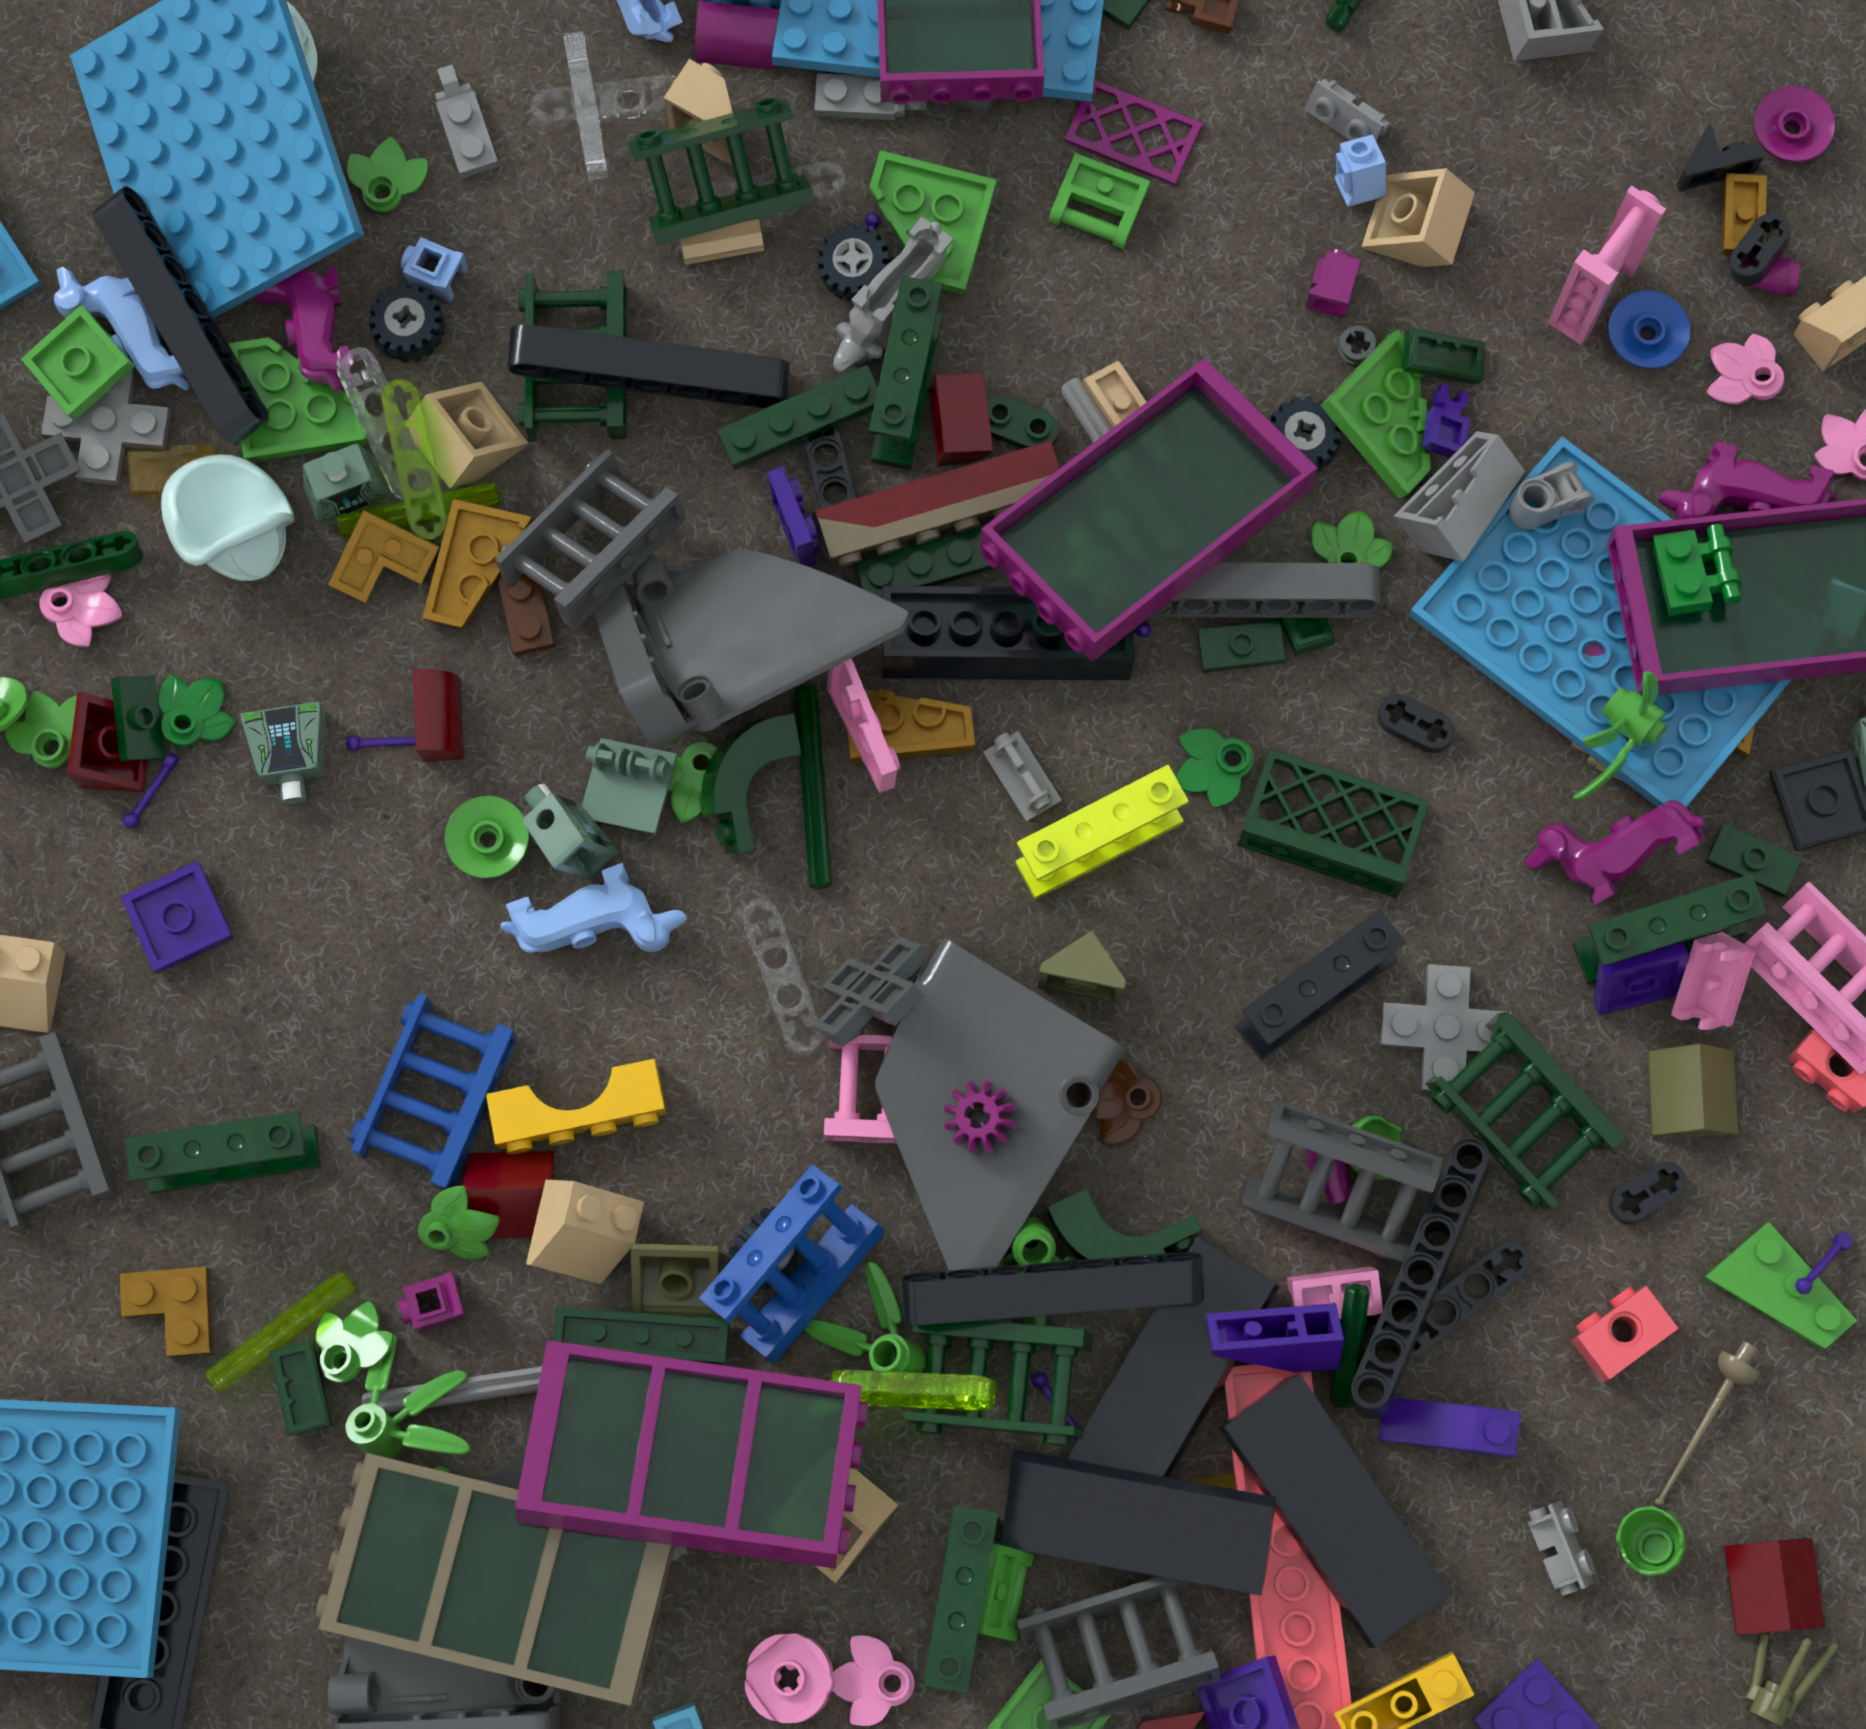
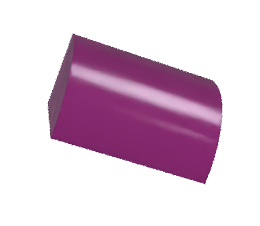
[695,1,779,70]

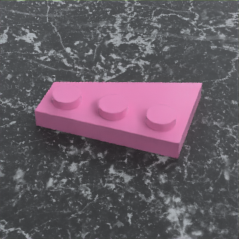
[827,658,900,793]

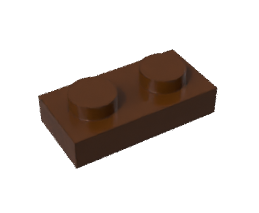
[498,574,555,656]

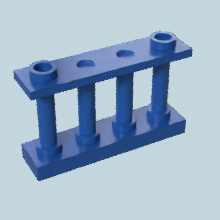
[349,993,518,1190]
[699,1164,886,1364]

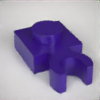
[1422,383,1470,458]

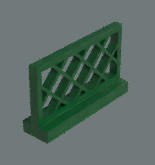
[1237,749,1429,899]

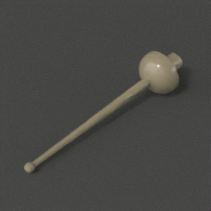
[1655,1341,1760,1507]

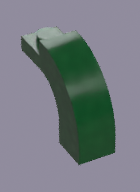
[701,713,802,854]
[1047,1188,1202,1260]

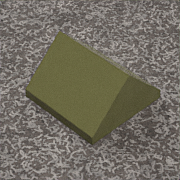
[1038,931,1126,1004]
[1648,1044,1739,1136]
[631,1243,722,1319]

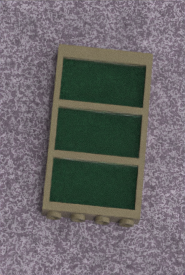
[315,1453,675,1707]

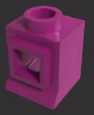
[1305,249,1361,318]
[398,1272,469,1332]

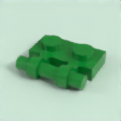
[1651,524,1742,616]

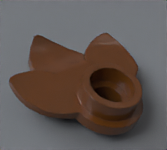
[1077,1060,1162,1145]

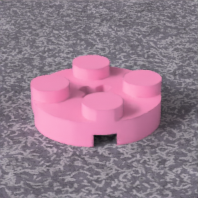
[745,1634,835,1723]

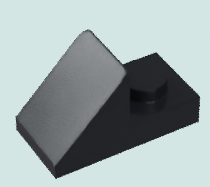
[1677,124,1764,191]

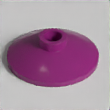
[1753,86,1835,163]

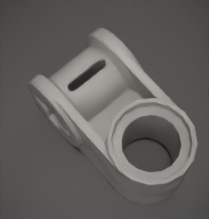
[1509,461,1594,530]

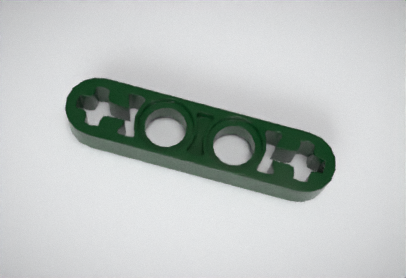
[0,531,143,599]

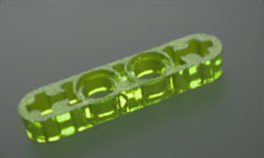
[382,379,448,539]
[830,1370,997,1411]

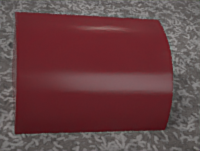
[928,373,993,467]
[412,669,464,762]

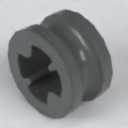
[1338,325,1376,366]

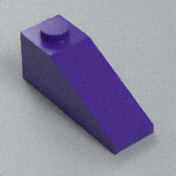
[1205,1303,1344,1373]
[1379,1398,1521,1459]

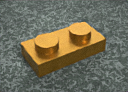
[1721,173,1767,257]

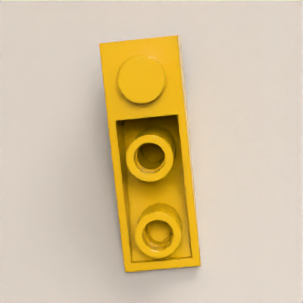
[1334,1651,1474,1729]

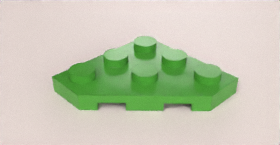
[869,150,997,296]
[1320,329,1431,499]
[229,337,368,463]

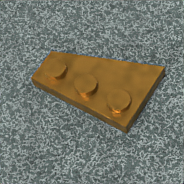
[422,499,535,630]
[847,689,976,764]

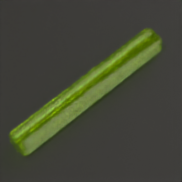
[337,482,499,538]
[205,1271,355,1392]

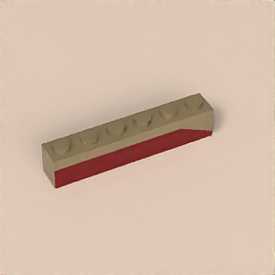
[811,441,1060,567]

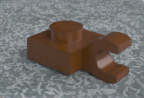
[1166,0,1239,34]

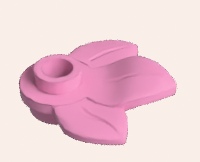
[1707,334,1784,405]
[1814,409,1866,481]
[39,574,123,647]
[833,1635,915,1726]

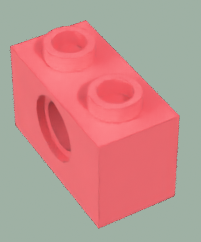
[1787,1028,1866,1113]
[1571,1286,1679,1383]

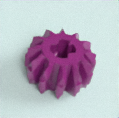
[943,1080,1017,1153]

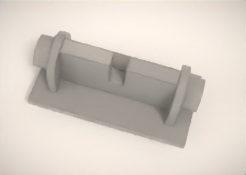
[1304,79,1390,141]
[983,731,1062,822]
[1527,1500,1596,1596]

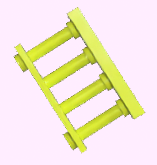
[1015,764,1189,900]

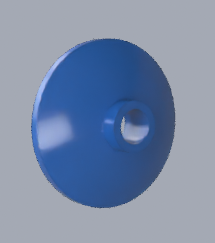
[1608,291,1691,369]

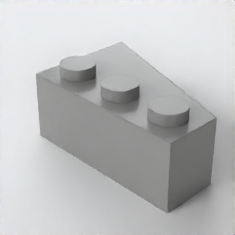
[1498,0,1604,61]
[1394,431,1525,562]

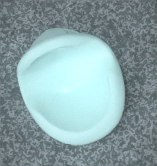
[161,454,295,581]

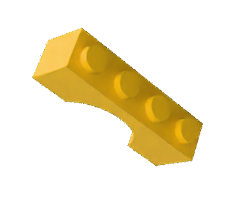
[486,1059,667,1154]

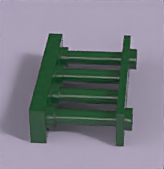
[628,97,814,246]
[517,271,627,441]
[869,276,943,470]
[1572,874,1767,984]
[1425,1012,1626,1209]
[125,1111,321,1194]
[903,1320,1093,1446]
[923,1505,998,1694]

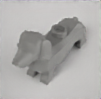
[833,217,953,372]

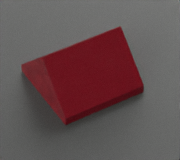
[67,692,148,792]
[463,1151,554,1239]
[1724,1538,1825,1635]

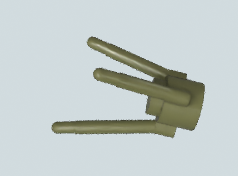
[1746,1633,1838,1727]

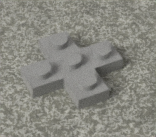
[41,367,171,485]
[1380,964,1511,1095]

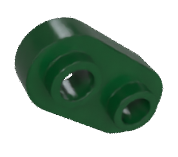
[987,395,1058,449]

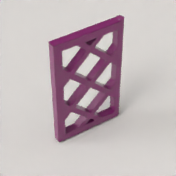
[1064,79,1204,186]

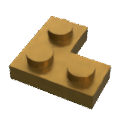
[328,509,439,603]
[120,1266,212,1358]

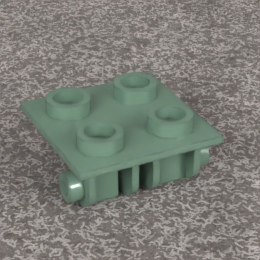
[582,738,678,834]

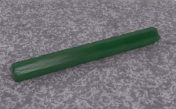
[795,685,832,889]

